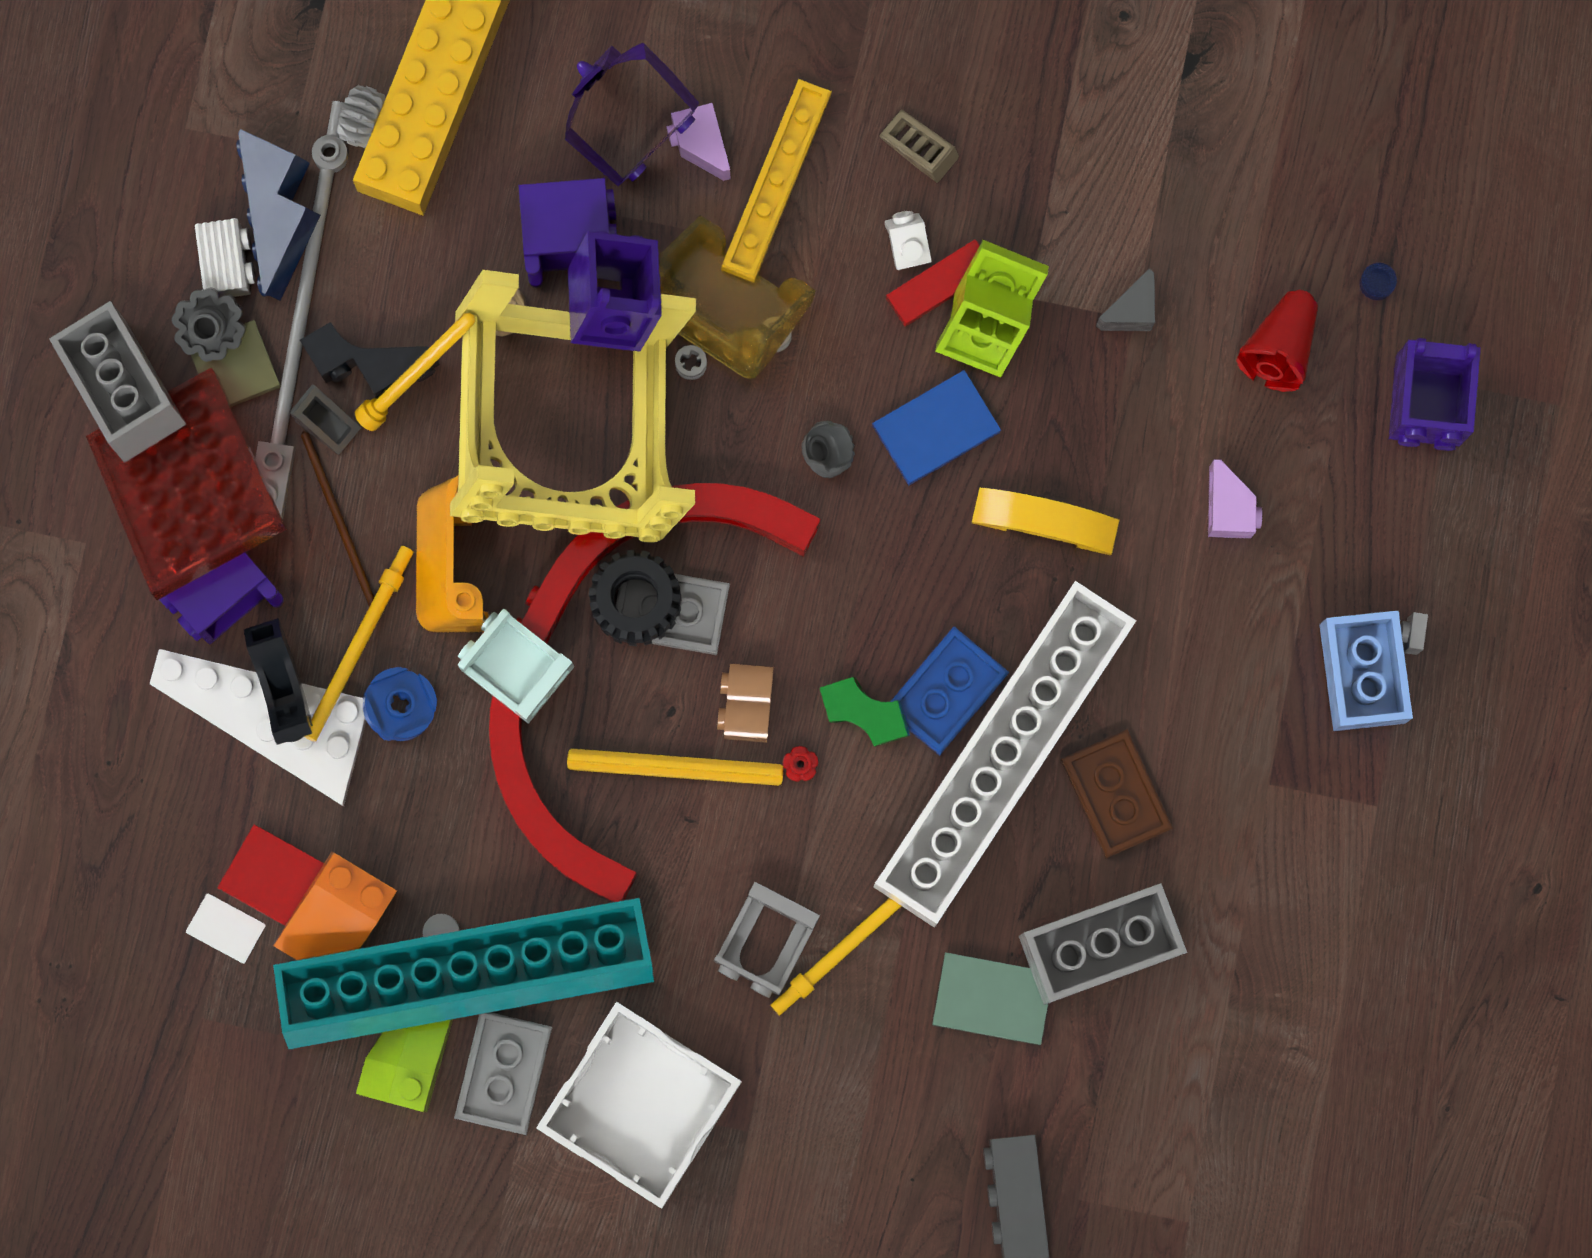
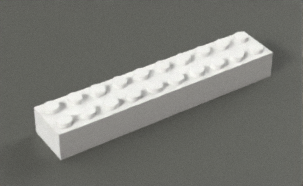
[874,581,1136,927]

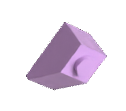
[666,103,731,181]
[1208,460,1262,538]

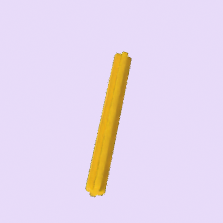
[567,749,784,786]

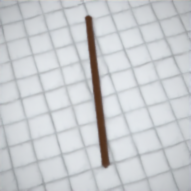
[301,431,374,607]

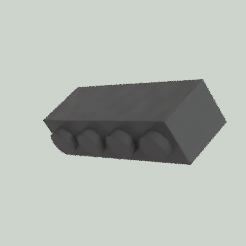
[983,1135,1049,1258]

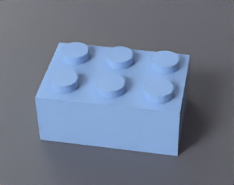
[1319,611,1413,731]

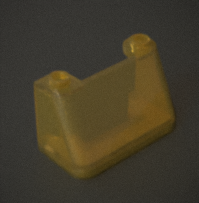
[659,215,816,379]

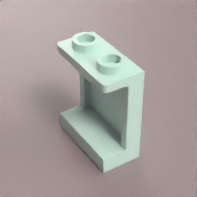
[458,609,574,724]

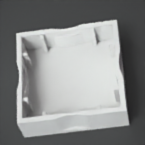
[536,1002,742,1209]

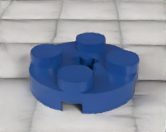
[362,667,437,741]

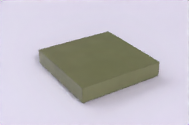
[191,320,281,413]

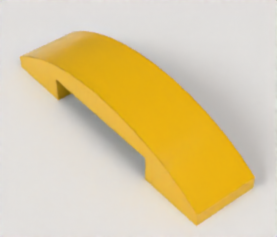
[971,488,1119,555]

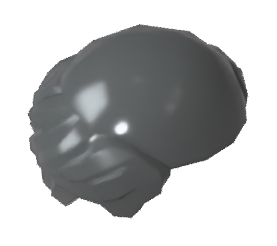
[801,420,855,478]

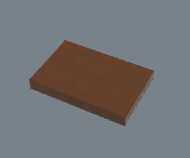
[1061,730,1173,859]

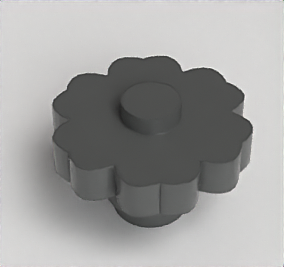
[171,287,246,362]

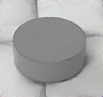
[423,914,460,937]

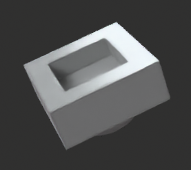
[1400,612,1428,655]

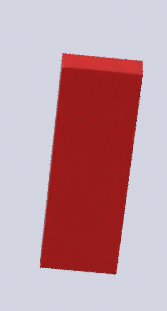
[886,239,980,327]

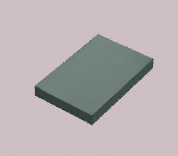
[932,952,1048,1045]

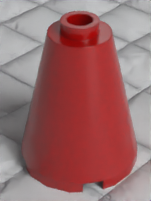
[1236,290,1318,392]

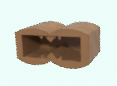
[717,664,773,743]

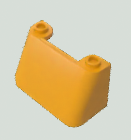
[416,475,490,632]

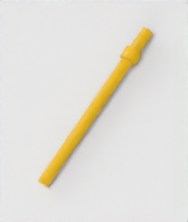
[304,546,414,742]
[770,898,901,1016]

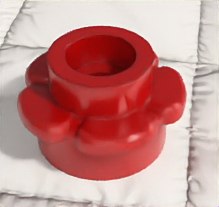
[782,746,818,782]

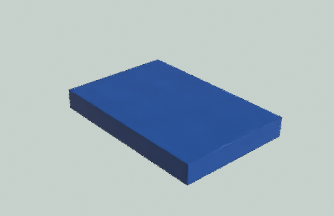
[872,370,1001,486]
[890,627,1009,756]

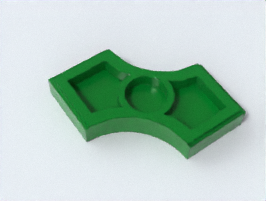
[820,677,910,747]

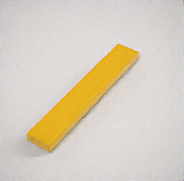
[721,79,832,283]

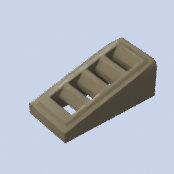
[879,109,959,183]

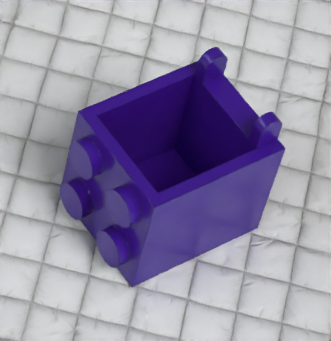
[519,178,618,288]
[568,231,662,352]
[1389,338,1481,451]
[151,523,284,645]

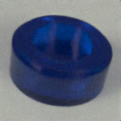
[1359,263,1397,300]

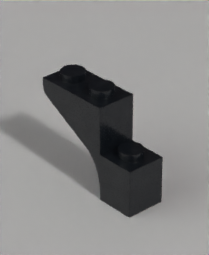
[300,322,440,398]

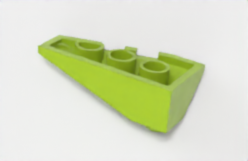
[356,1019,453,1112]

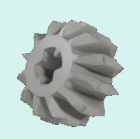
[337,85,386,148]

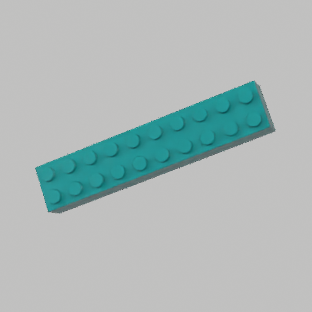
[273,898,654,1049]

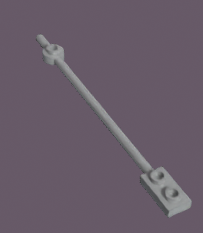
[246,101,349,519]

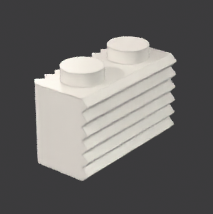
[195,218,255,297]

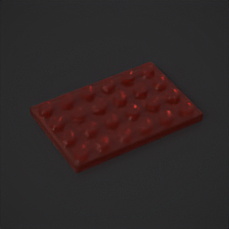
[86,367,287,600]

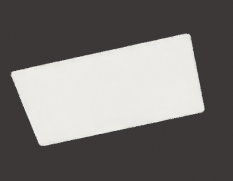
[186,894,266,964]

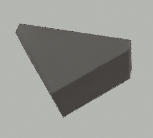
[1096,269,1155,331]
[290,384,361,455]

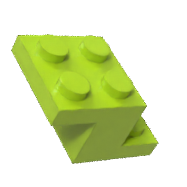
[935,240,1049,378]

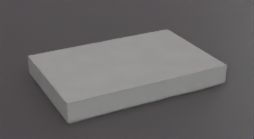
[616,574,730,655]
[454,1012,552,1135]

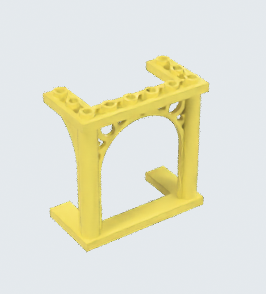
[450,270,696,543]

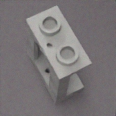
[714,882,820,998]

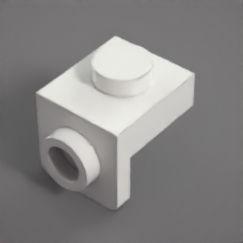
[885,211,932,270]

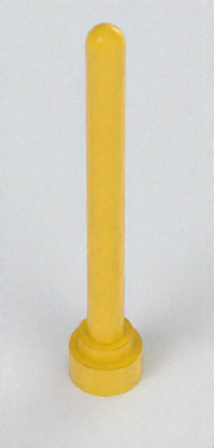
[355,313,475,431]

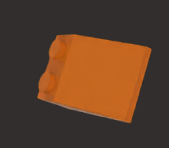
[273,852,397,960]

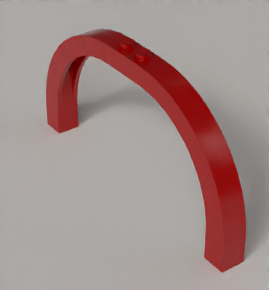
[489,483,821,903]

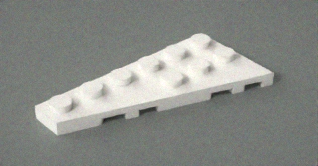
[150,649,366,806]

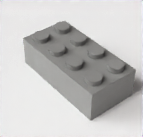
[49,301,186,463]
[1019,883,1187,1005]

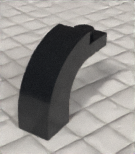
[243,618,313,745]

